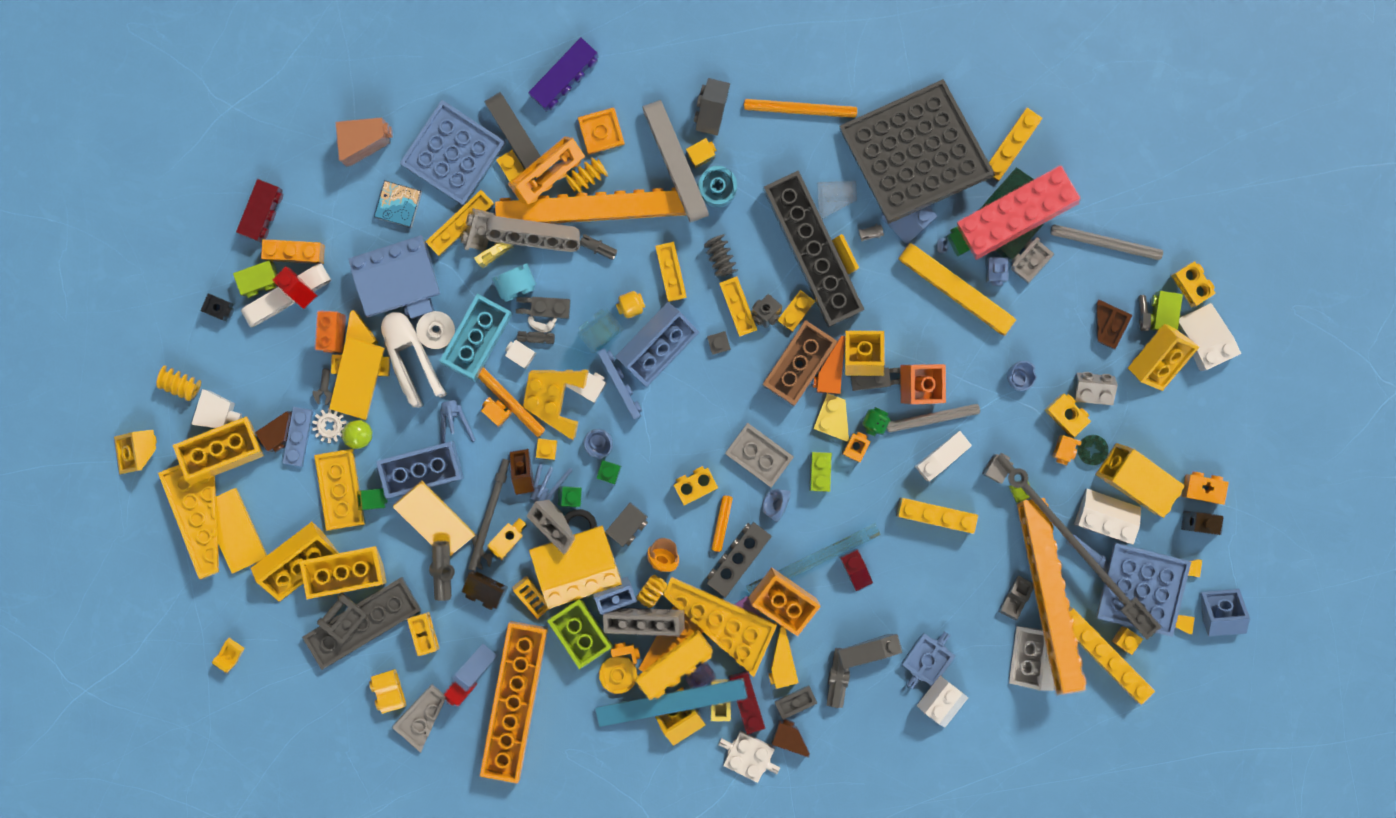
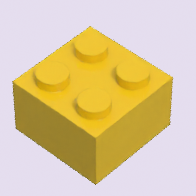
[845,331,884,376]

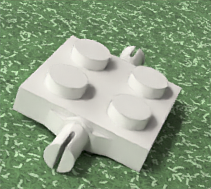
[718,730,780,783]

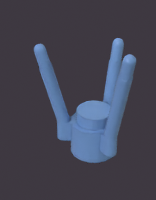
[440,400,475,443]
[530,464,572,501]

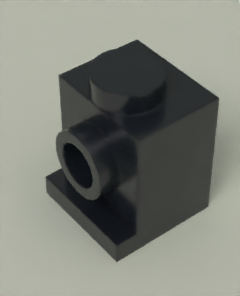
[200,293,234,321]

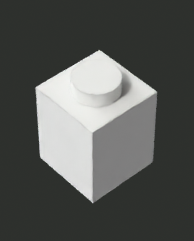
[505,340,536,369]

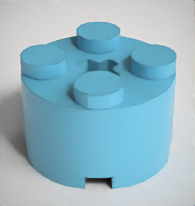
[699,166,737,207]
[492,264,536,302]

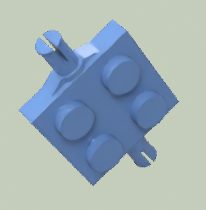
[902,631,955,689]

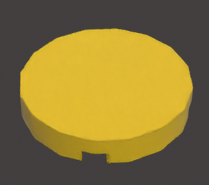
[599,656,637,694]

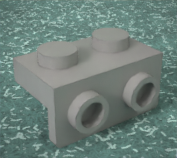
[461,208,496,251]
[1011,237,1054,284]
[1074,372,1118,405]

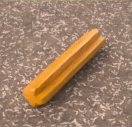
[712,495,733,552]

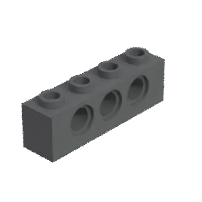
[706,522,772,598]

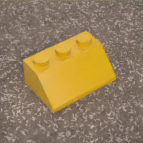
[1128,324,1199,391]

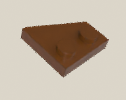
[1097,300,1132,350]

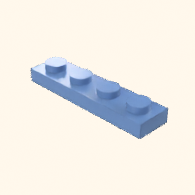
[598,348,642,420]

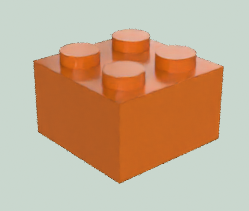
[900,364,946,404]

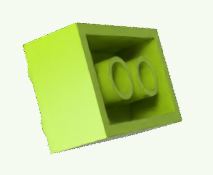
[547,598,613,669]

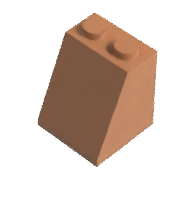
[336,118,393,167]

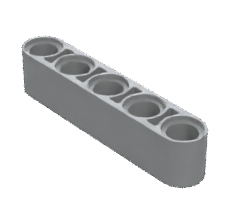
[486,216,580,252]

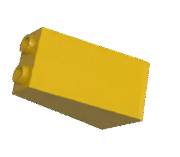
[1095,443,1185,518]

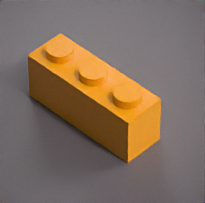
[261,239,325,264]

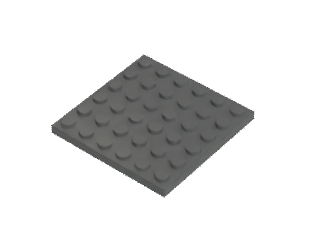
[839,79,995,224]

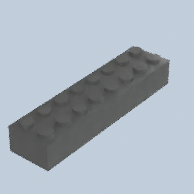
[763,170,865,328]

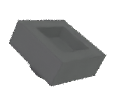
[707,331,731,355]

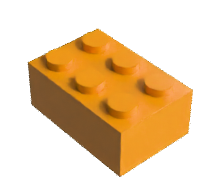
[748,567,821,636]

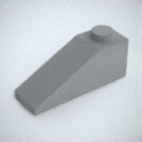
[526,500,575,554]

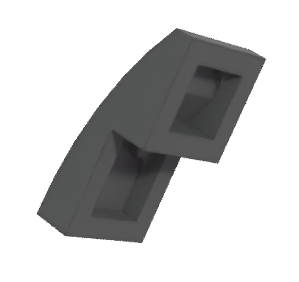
[999,576,1034,621]

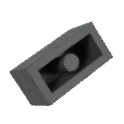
[606,502,648,547]

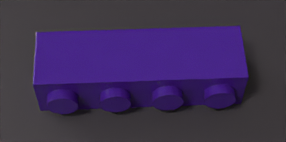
[528,37,598,112]

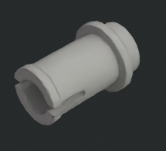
[859,224,884,242]

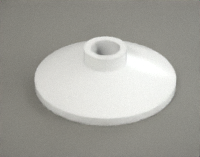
[416,311,455,349]

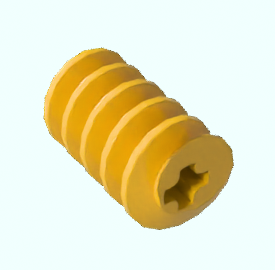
[565,157,608,193]
[156,365,201,401]

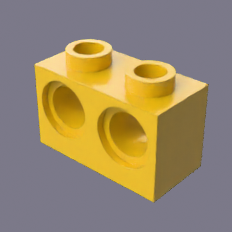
[1171,261,1216,307]
[674,466,718,505]
[407,612,440,656]

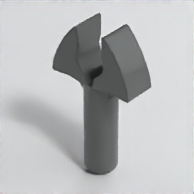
[1138,295,1151,331]
[313,368,333,405]
[471,533,493,570]

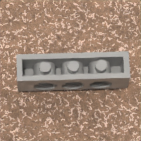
[603,608,685,636]

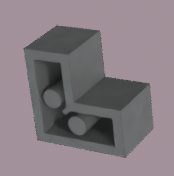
[694,78,730,136]

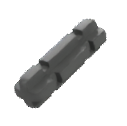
[517,331,555,344]

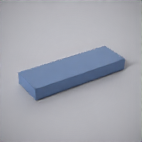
[452,644,497,691]

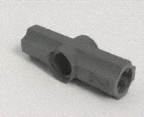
[429,541,455,601]
[826,648,850,708]

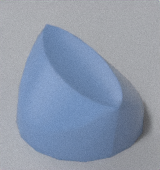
[763,489,791,522]

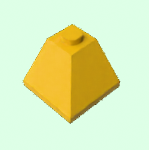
[114,430,157,474]

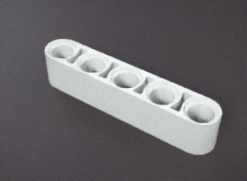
[241,263,331,327]

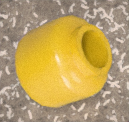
[616,291,645,319]

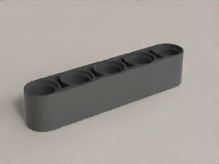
[484,92,549,180]

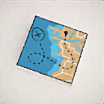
[374,180,422,228]

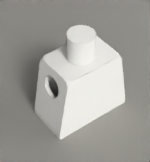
[192,389,242,428]

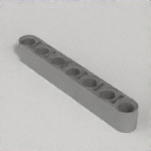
[642,100,709,223]

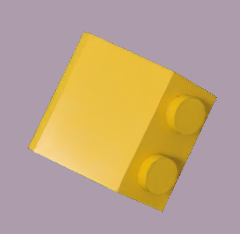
[655,687,706,746]

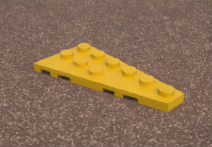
[158,464,219,580]
[663,577,777,677]

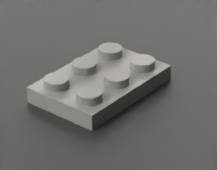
[725,423,794,488]

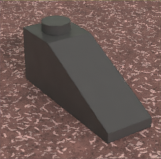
[837,634,903,669]

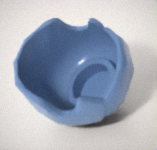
[1007,361,1037,391]
[584,429,613,459]

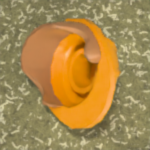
[647,538,679,572]

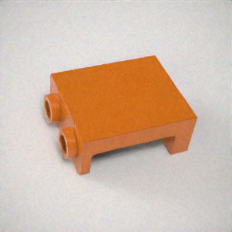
[315,311,346,353]

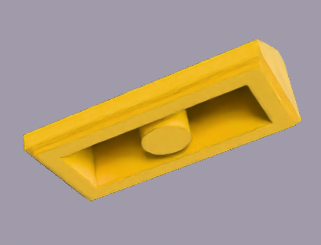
[832,234,859,275]

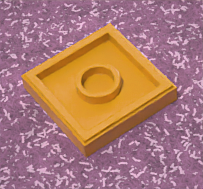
[578,107,625,155]

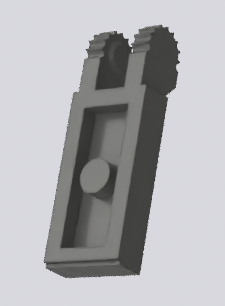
[516,297,570,319]
[851,367,901,391]

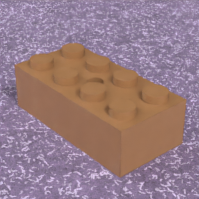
[762,320,838,406]

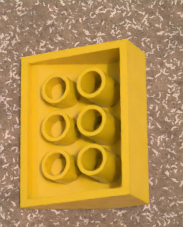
[529,525,622,609]

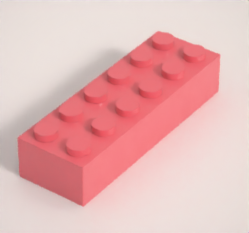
[957,165,1080,260]

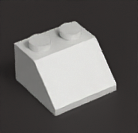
[917,676,969,728]

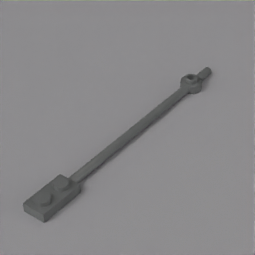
[996,454,1161,639]

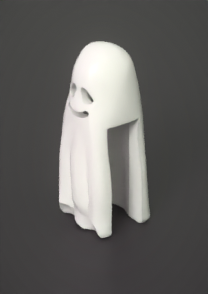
[381,312,447,408]

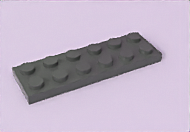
[302,577,422,670]

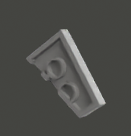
[392,684,446,753]

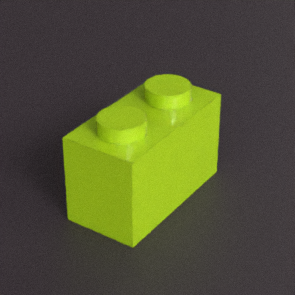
[233,260,278,298]
[1150,291,1183,331]
[810,452,832,492]

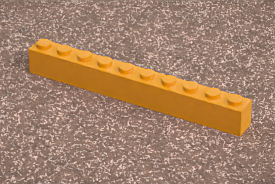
[495,187,686,224]
[1017,498,1086,695]

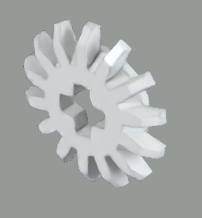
[312,409,347,443]

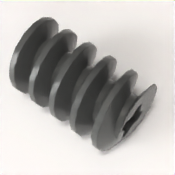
[704,234,739,277]

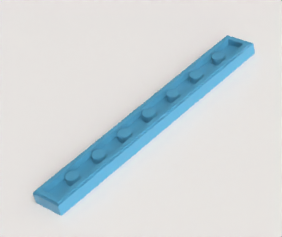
[595,678,747,727]

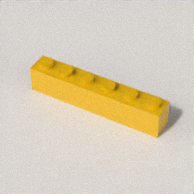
[1069,607,1155,705]

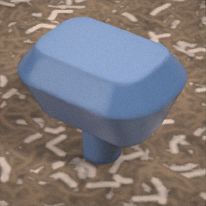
[937,238,949,253]

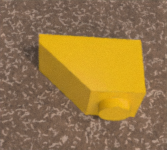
[346,310,379,345]

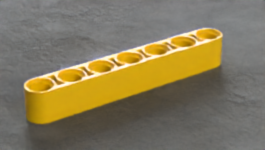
[898,243,1016,336]

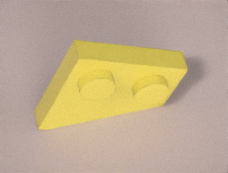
[474,242,514,268]
[813,393,849,442]

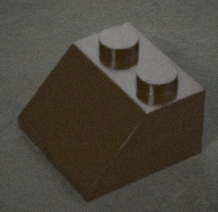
[462,570,508,610]

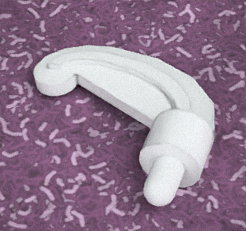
[528,316,557,332]

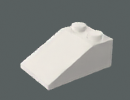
[1179,303,1241,371]

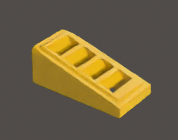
[512,576,549,619]

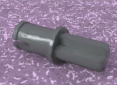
[580,234,617,260]

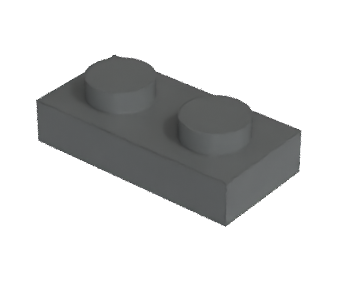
[774,685,817,720]

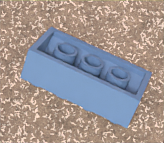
[615,302,699,387]

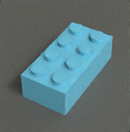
[440,294,512,382]

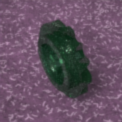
[1077,435,1109,465]

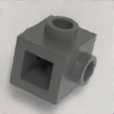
[752,294,782,328]

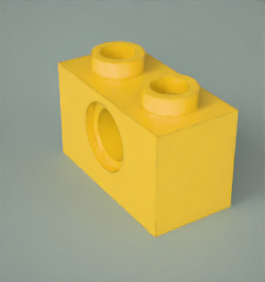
[1045,394,1091,437]

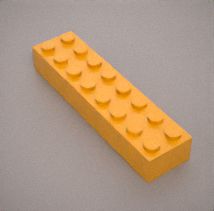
[480,621,549,783]

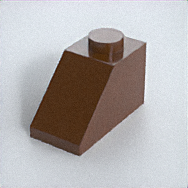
[255,411,292,453]
[510,449,535,495]
[771,719,810,758]

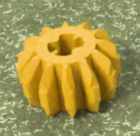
[637,574,667,608]

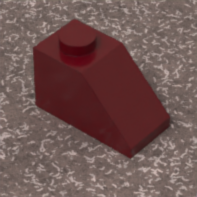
[839,548,873,591]

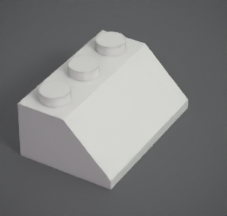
[1074,488,1141,545]
[1009,626,1055,691]

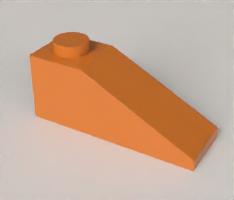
[813,336,845,394]

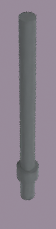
[468,459,510,571]

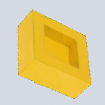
[536,439,557,460]

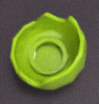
[341,420,373,449]

